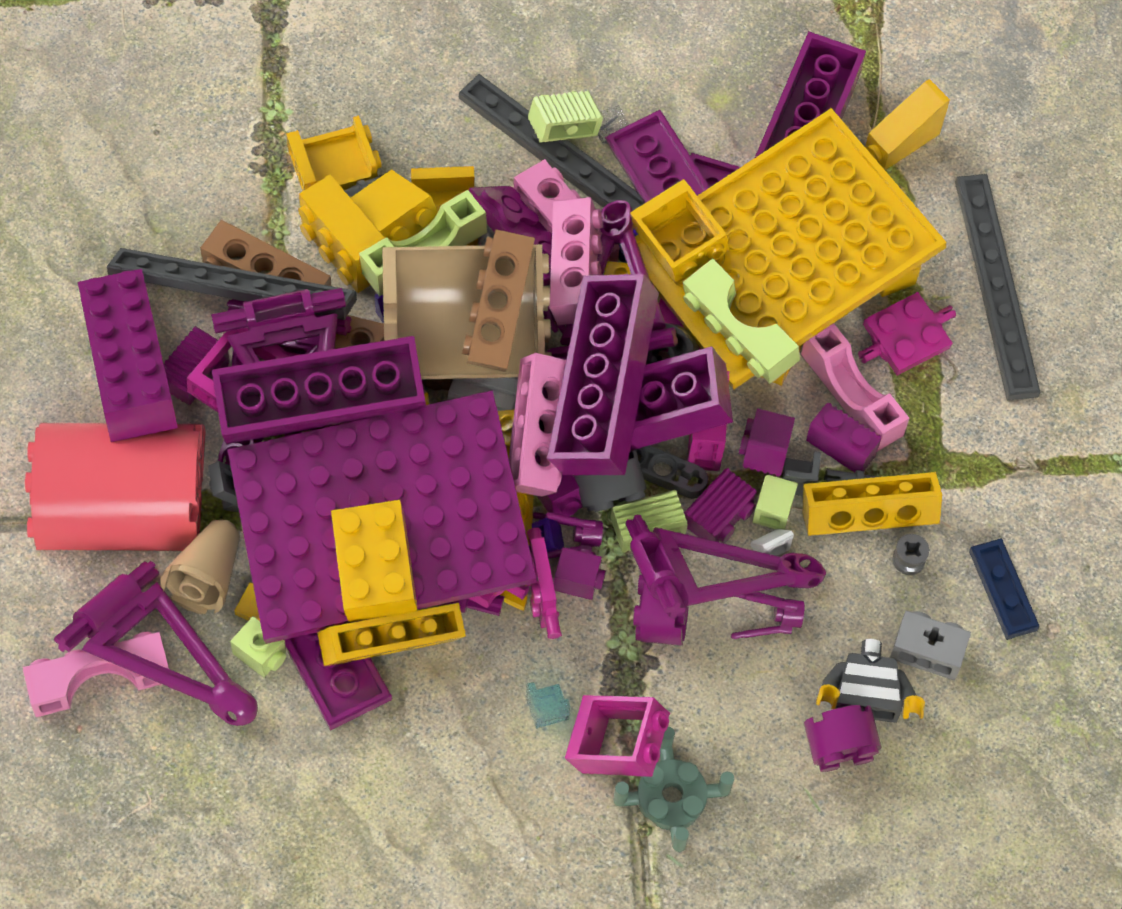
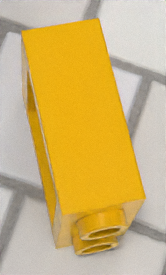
[630,179,729,283]

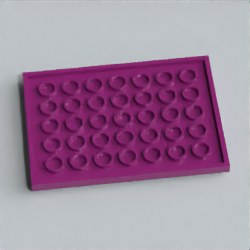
[228,390,537,644]

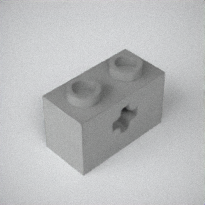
[890,611,971,681]

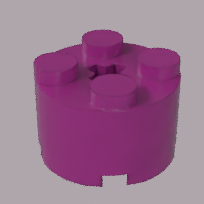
[633,575,689,646]
[804,705,882,772]

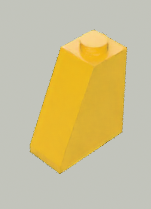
[865,79,950,170]

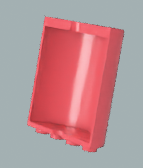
[25,423,206,551]

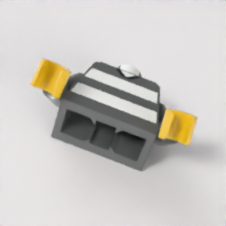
[816,639,925,723]

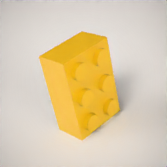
[298,175,385,293]
[331,500,418,622]

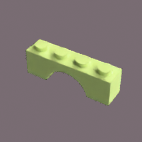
[359,190,487,296]
[683,259,800,384]

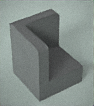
[782,451,821,496]

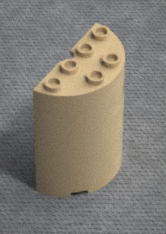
[382,245,551,380]

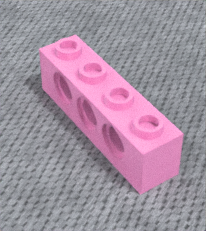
[513,159,620,273]
[549,197,603,326]
[509,353,566,497]

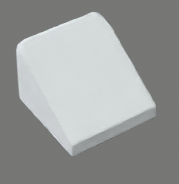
[750,529,794,556]

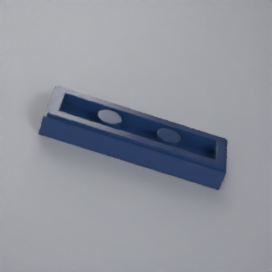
[969,538,1040,640]

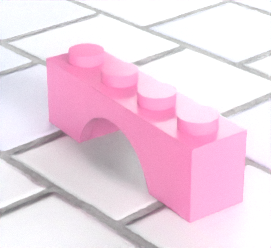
[801,323,909,452]
[22,632,169,717]

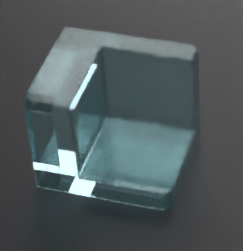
[526,682,570,729]

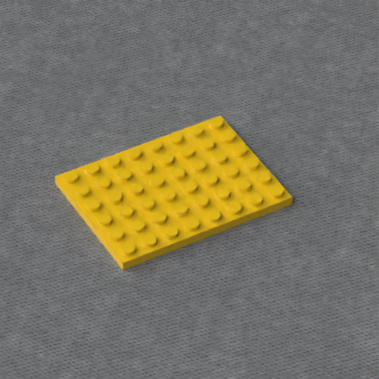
[635,108,946,390]

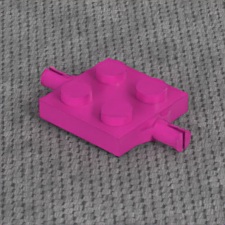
[858,292,956,376]
[527,528,562,639]

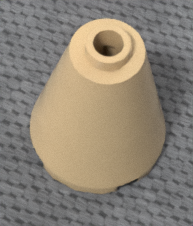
[160,519,240,614]

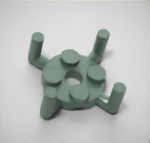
[613,727,734,852]

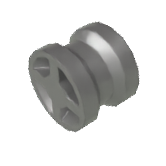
[892,534,930,575]

